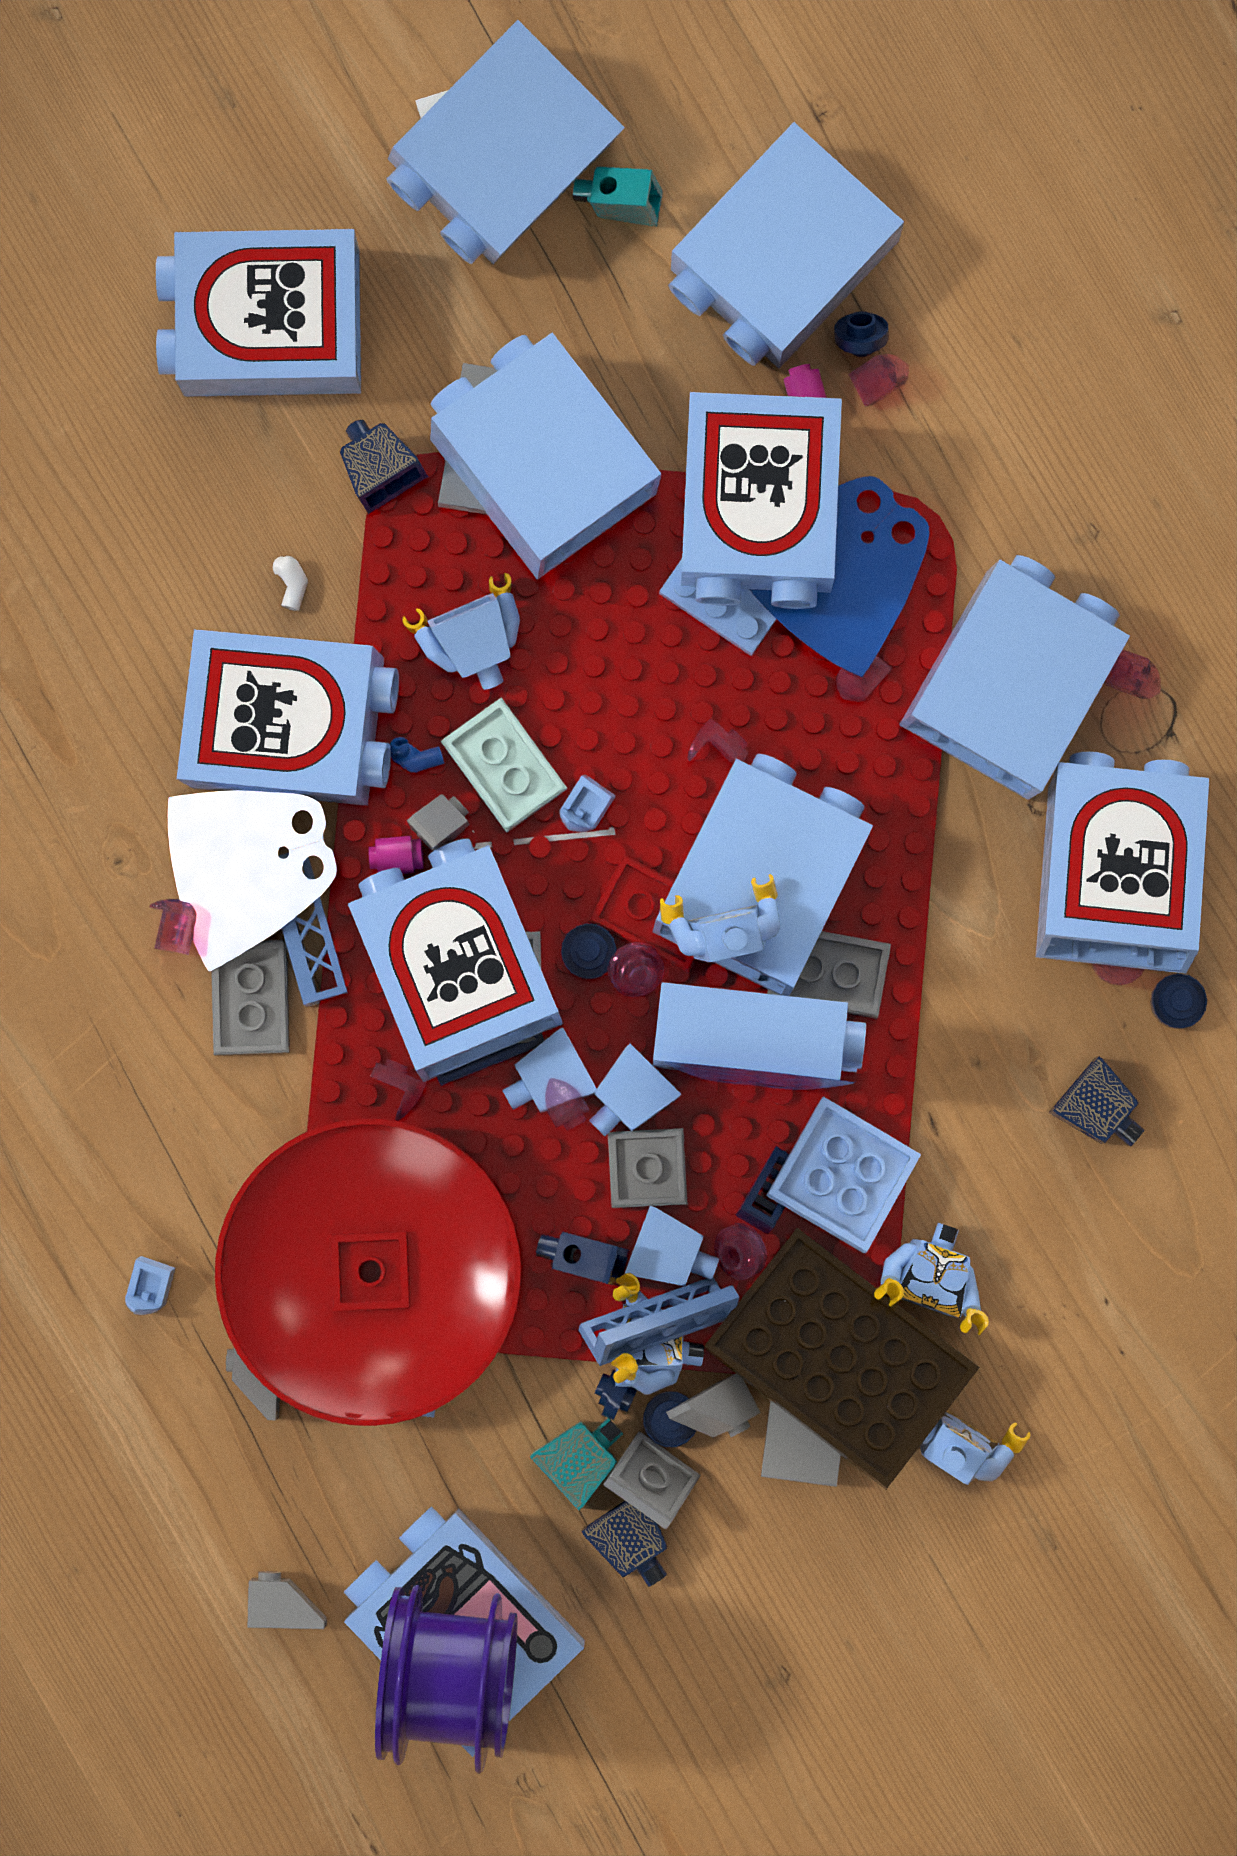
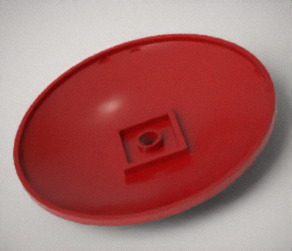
[215,1119,521,1426]

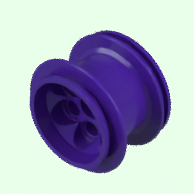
[375,1585,518,1774]

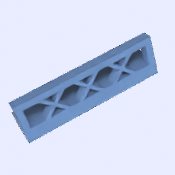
[279,853,348,1007]
[578,1277,739,1366]

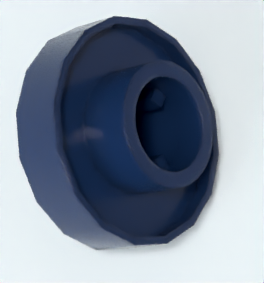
[834,311,889,357]
[561,923,617,980]
[1150,973,1207,1029]
[594,1369,637,1420]
[643,1391,696,1447]

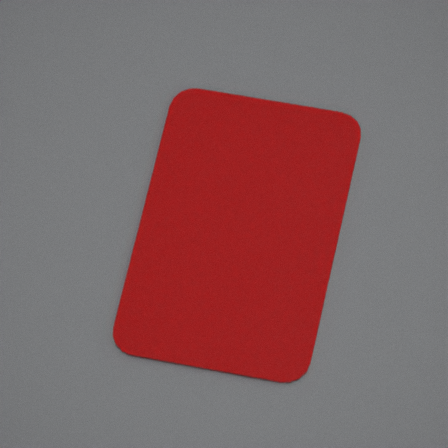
[307,452,957,1374]

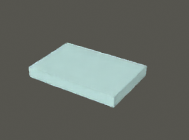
[441,697,567,833]

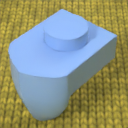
[559,775,616,832]
[125,1256,175,1315]

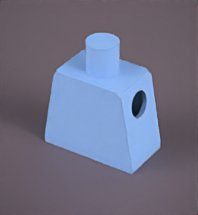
[502,1028,598,1113]
[589,1044,681,1136]
[625,1206,719,1286]

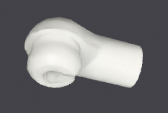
[273,556,308,611]

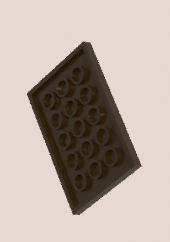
[704,1228,980,1490]

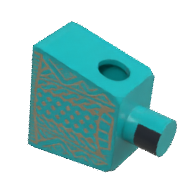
[573,167,663,227]
[530,1418,623,1511]

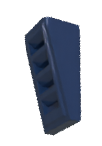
[736,1146,789,1234]

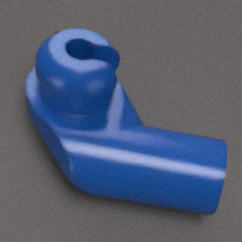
[390,737,444,772]

